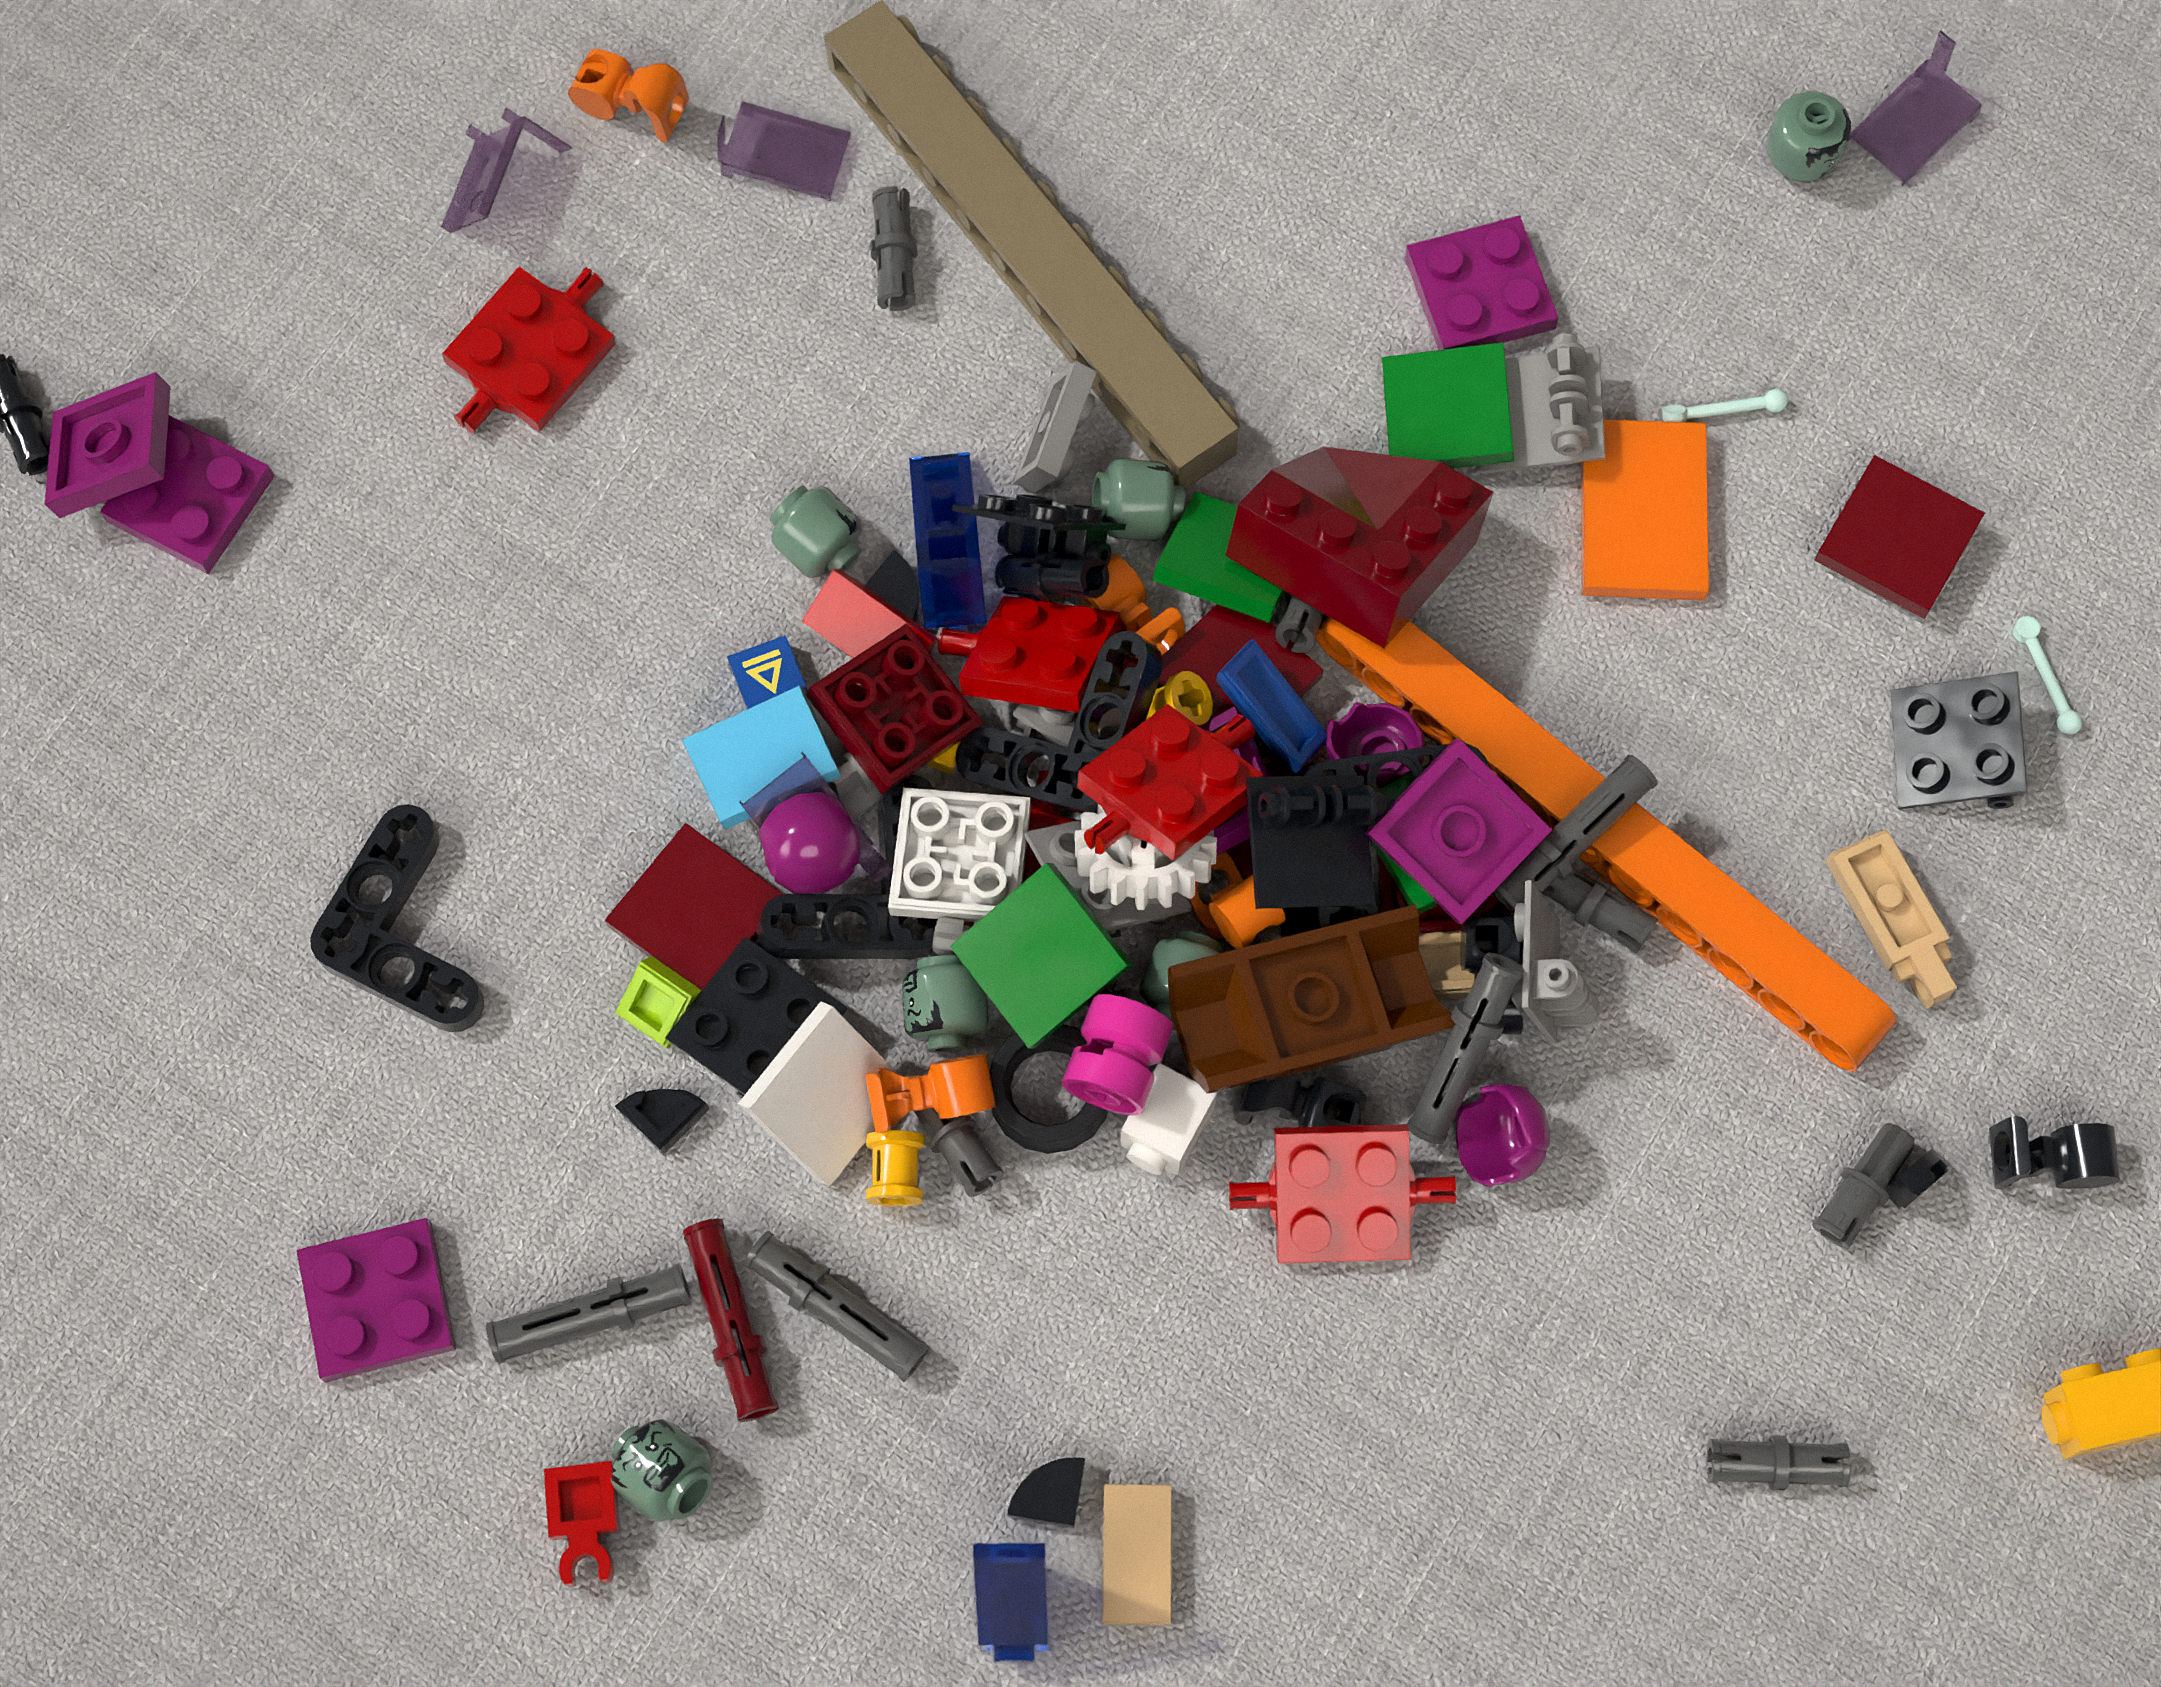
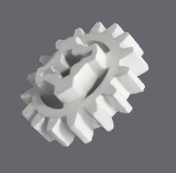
[1075,804,1217,910]

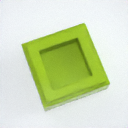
[615,956,702,1048]

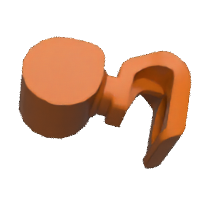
[568,49,689,143]
[1076,554,1186,657]
[1187,851,1286,949]
[865,1054,996,1133]

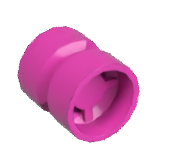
[1062,994,1173,1115]

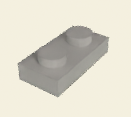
[1013,361,1097,493]

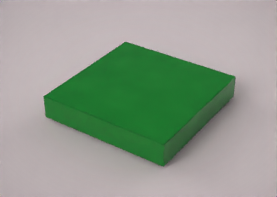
[1382,343,1514,468]
[1152,491,1285,623]
[950,863,1133,1049]

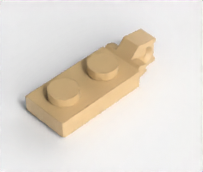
[1825,829,1957,1009]

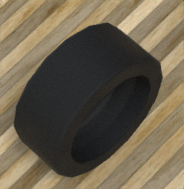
[990,1024,1108,1154]

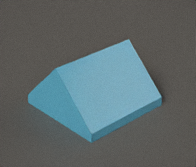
[682,686,841,830]

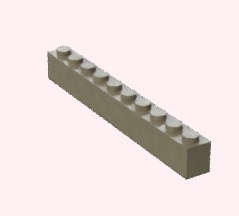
[824,0,1240,490]

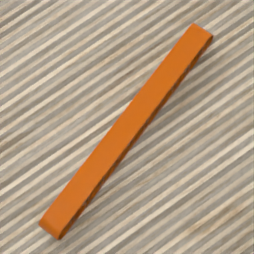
[1316,616,1897,1072]

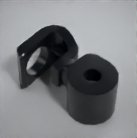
[1460,914,1524,1035]
[1235,1075,1367,1127]
[1989,1116,2120,1190]

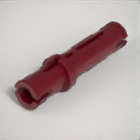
[683,1218,779,1422]

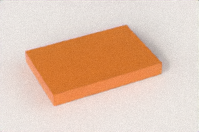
[1581,419,1709,600]

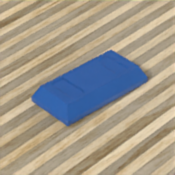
[1216,638,1327,773]

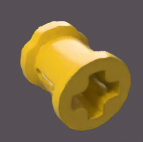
[1146,671,1213,726]
[866,1130,925,1207]

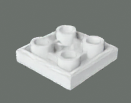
[888,788,1032,922]
[738,1002,897,1187]

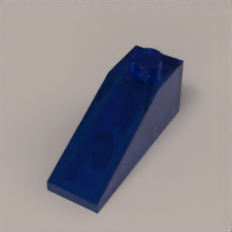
[909,452,987,629]
[973,1543,1049,1664]

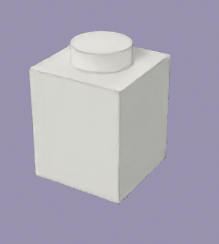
[1121,1063,1217,1176]

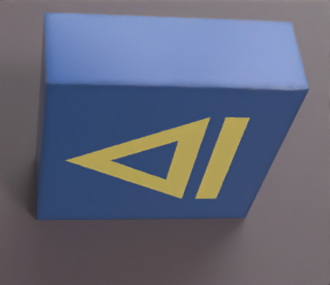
[727,635,807,709]

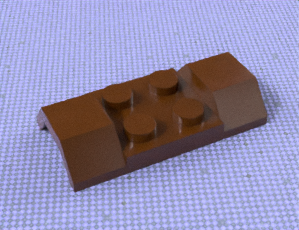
[1167,904,1455,1094]

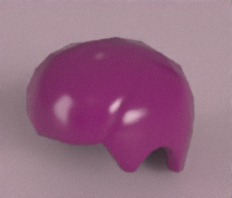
[1326,702,1425,789]
[759,792,861,894]
[1456,1083,1550,1186]

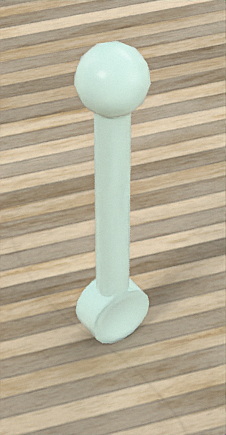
[1662,389,1788,422]
[2013,616,2082,735]

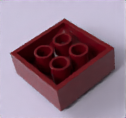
[1225,446,1494,649]

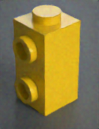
[2041,1348,2161,1460]

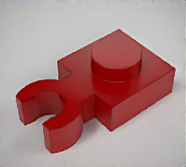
[544,1461,620,1587]

